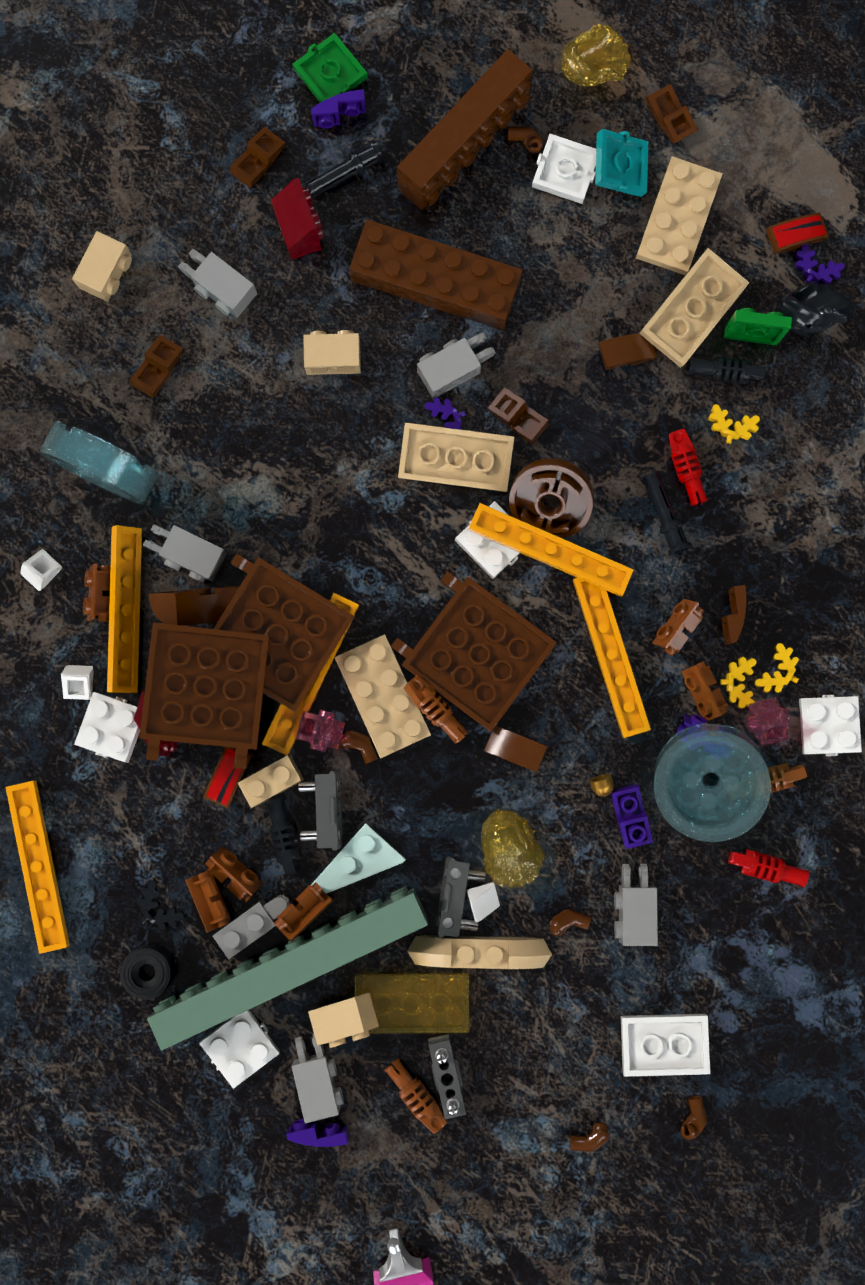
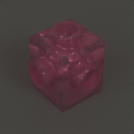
[746,697,790,746]
[296,710,345,752]

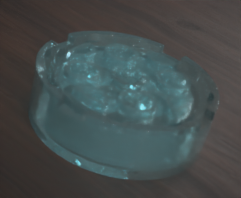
[39,421,159,505]
[654,723,771,842]

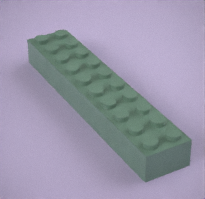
[147,886,428,1051]

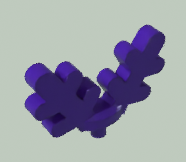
[795,245,844,285]
[425,398,466,430]

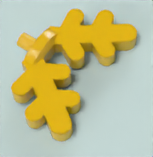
[708,404,760,444]
[755,643,799,693]
[720,657,756,709]

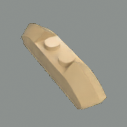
[407,935,552,969]

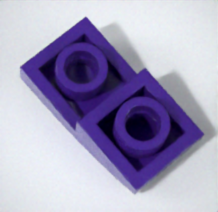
[311,89,366,128]
[611,784,653,849]
[286,1118,349,1147]

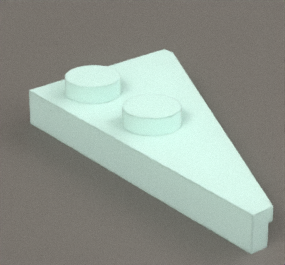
[311,823,406,894]

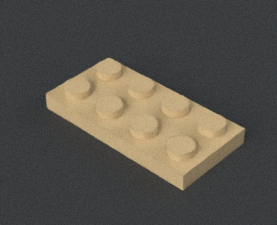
[636,156,723,275]
[639,248,749,368]
[398,423,514,492]
[334,634,431,758]

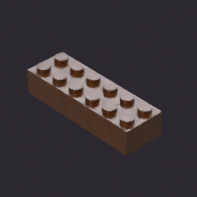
[397,49,532,211]
[349,219,523,331]

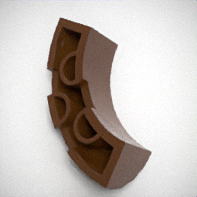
[149,585,240,626]

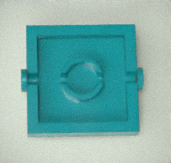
[595,129,648,197]

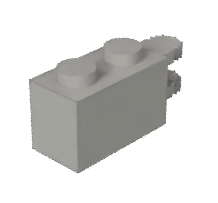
[178,249,257,318]
[417,332,496,399]
[143,525,228,583]
[614,864,658,946]
[213,894,290,959]
[291,1034,344,1123]

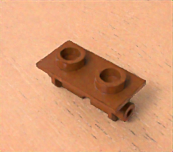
[83,564,111,622]
[652,599,704,656]
[681,661,728,721]
[205,846,264,902]
[185,870,232,933]
[274,882,333,942]

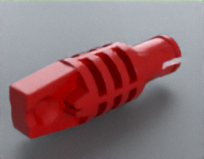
[669,429,708,506]
[728,849,809,887]

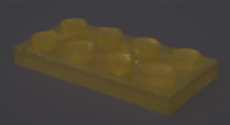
[355,973,469,1034]

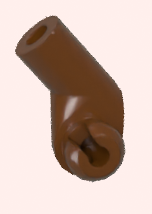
[508,126,544,153]
[340,731,378,764]
[549,909,591,936]
[681,1095,707,1140]
[569,1122,610,1152]

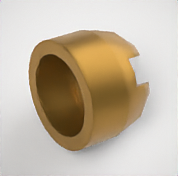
[590,774,614,797]

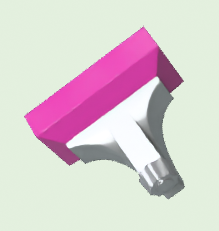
[373,1228,434,1285]

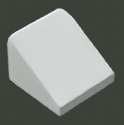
[20,549,62,591]
[61,665,94,700]
[467,882,500,923]

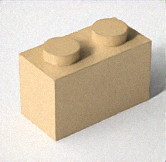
[72,231,132,302]
[304,330,361,375]
[238,755,304,808]
[308,993,379,1048]

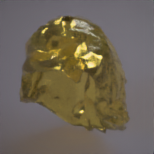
[561,23,631,86]
[481,809,545,889]

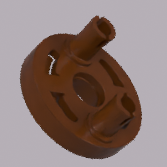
[509,459,594,538]

